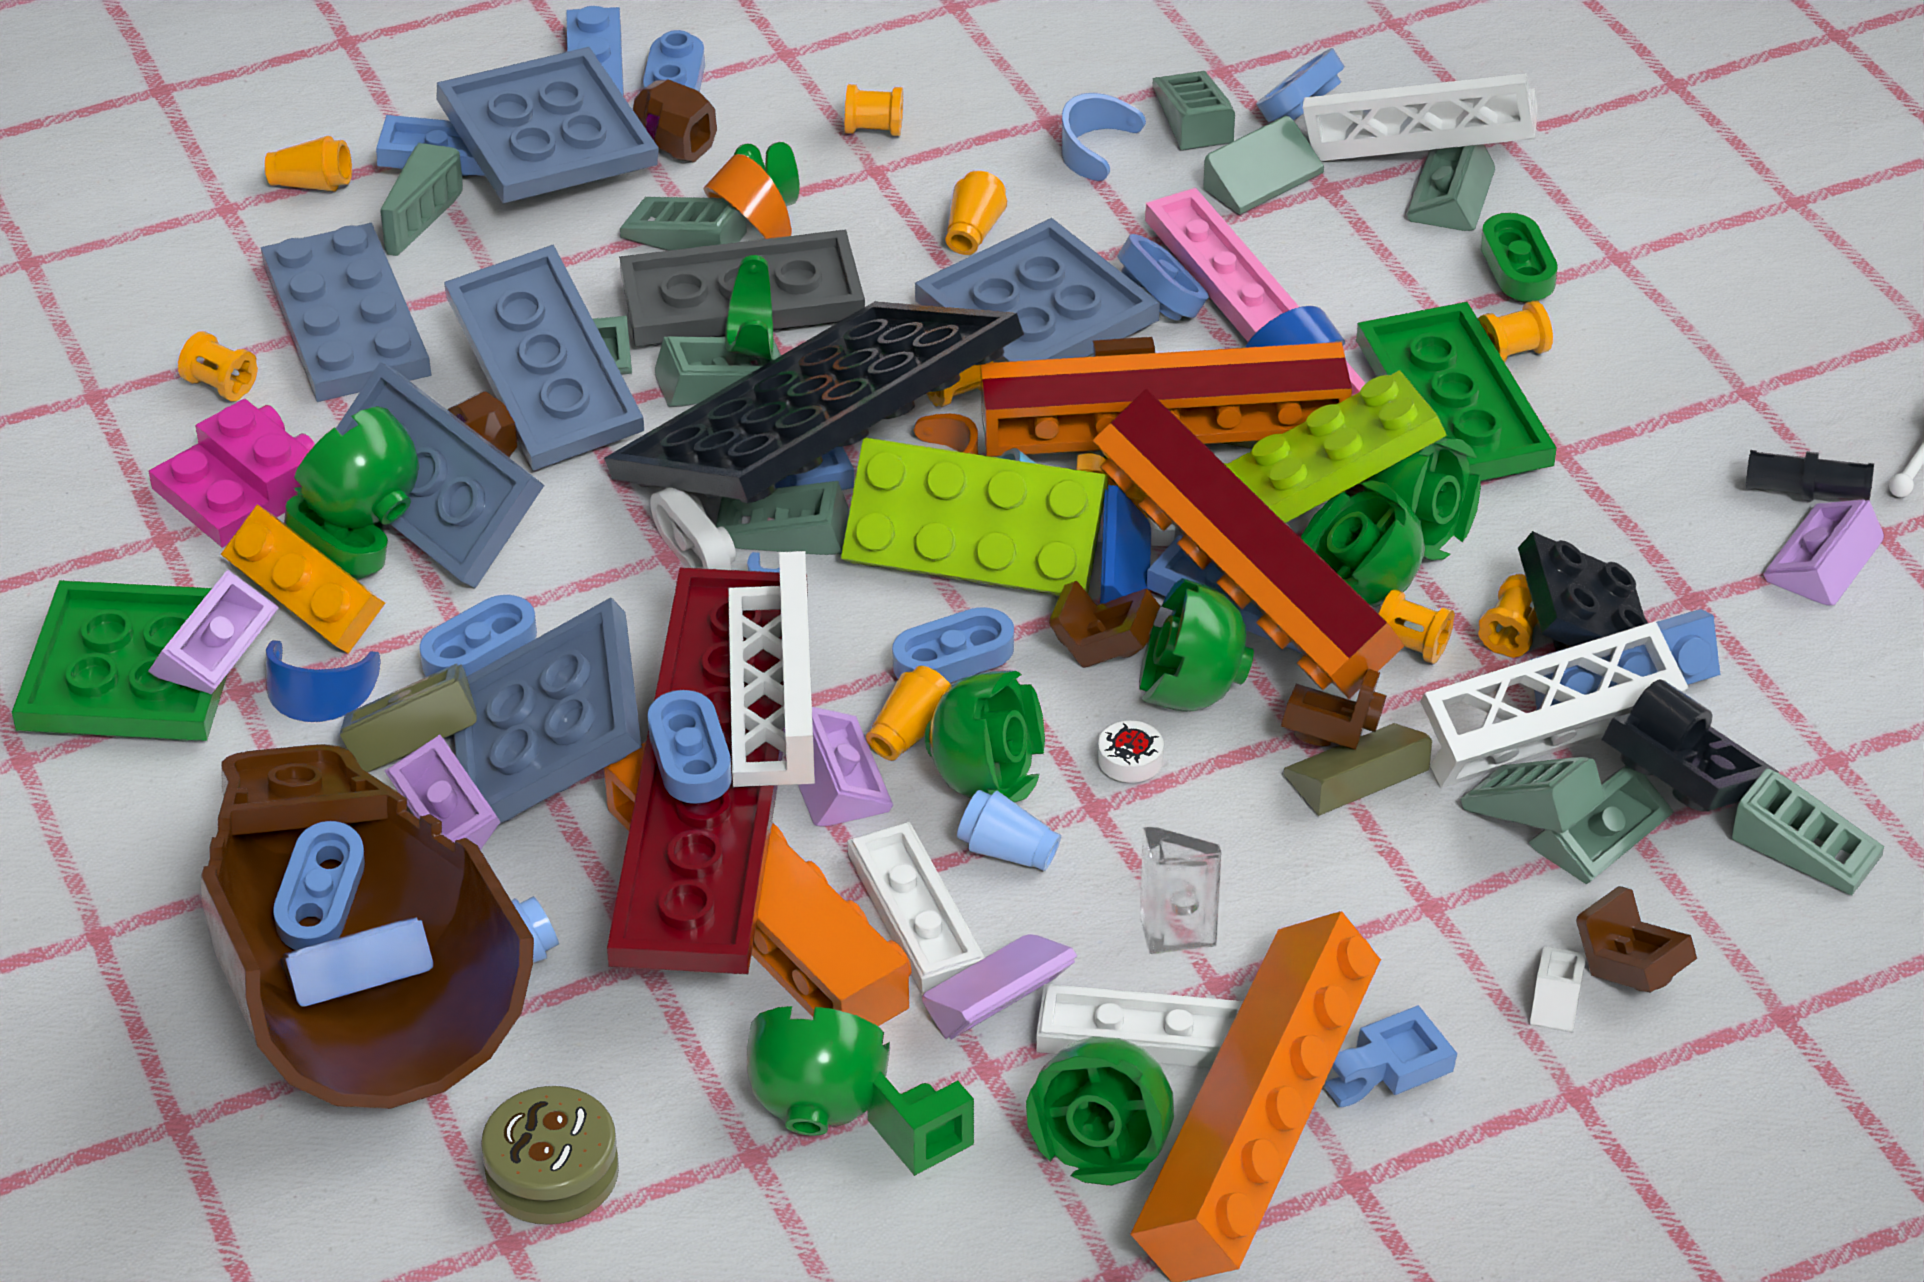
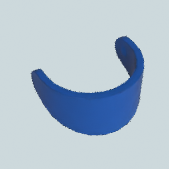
[1244,306,1345,348]
[266,640,381,722]

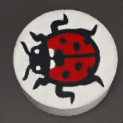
[1098,721,1164,783]

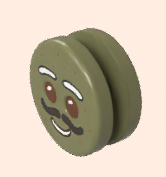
[481,1086,619,1225]

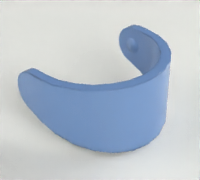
[1062,93,1146,181]

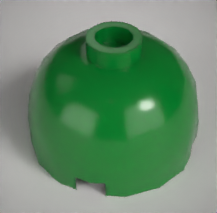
[294,406,419,529]
[1364,436,1481,560]
[1301,481,1425,607]
[1139,578,1254,712]
[925,671,1045,803]
[747,1006,890,1136]
[1026,1036,1174,1186]

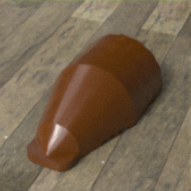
[201,744,534,1109]

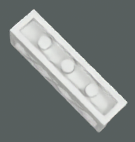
[1303,73,1538,161]
[729,551,815,787]
[1420,621,1689,788]

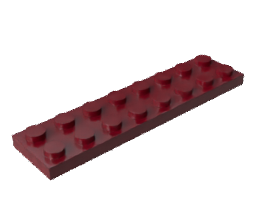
[607,567,808,975]

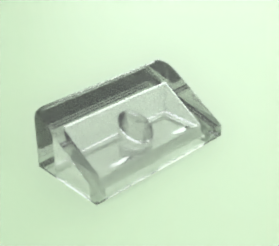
[1140,826,1221,954]

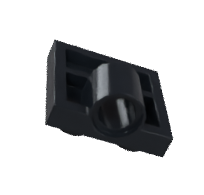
[1518,531,1648,651]
[1601,679,1779,811]

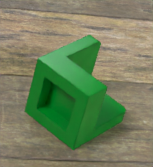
[867,1071,974,1176]

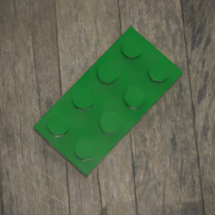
[1356,302,1557,481]

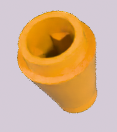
[265,135,352,191]
[945,171,1007,255]
[866,666,951,761]

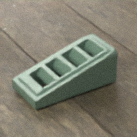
[1152,71,1235,150]
[380,143,463,256]
[620,197,747,251]
[655,336,781,406]
[716,481,850,555]
[1460,757,1605,833]
[1732,768,1885,895]

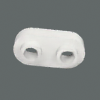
[650,488,736,570]

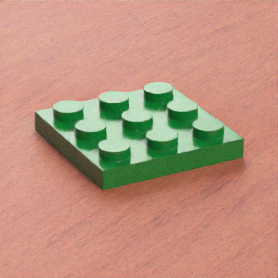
[12,580,228,741]

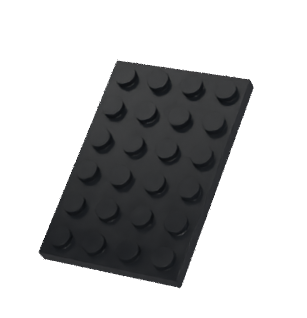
[604,301,1024,503]

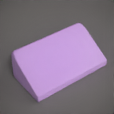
[1764,500,1884,605]
[148,570,279,694]
[798,707,893,826]
[385,735,500,850]
[922,934,1077,1040]

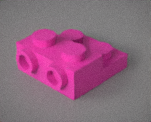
[148,398,315,548]

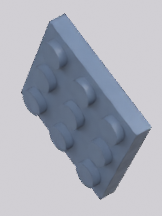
[436,47,659,203]
[915,218,1160,362]
[454,597,642,824]

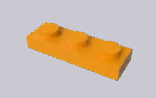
[221,504,385,654]

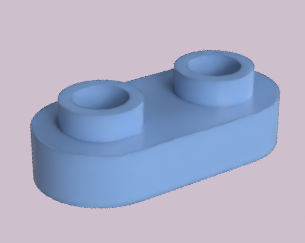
[643,30,705,92]
[1256,48,1345,123]
[1117,234,1209,320]
[420,595,537,677]
[892,607,1014,683]
[648,690,732,804]
[274,821,365,950]

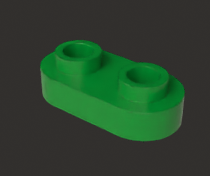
[1481,213,1558,303]
[284,495,388,579]

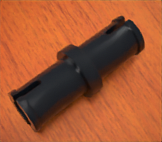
[1746,450,1874,501]

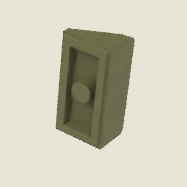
[340,663,477,772]
[1284,723,1432,816]

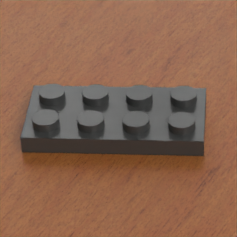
[619,229,865,346]

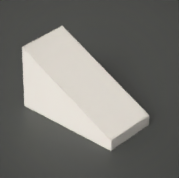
[1530,947,1586,1032]

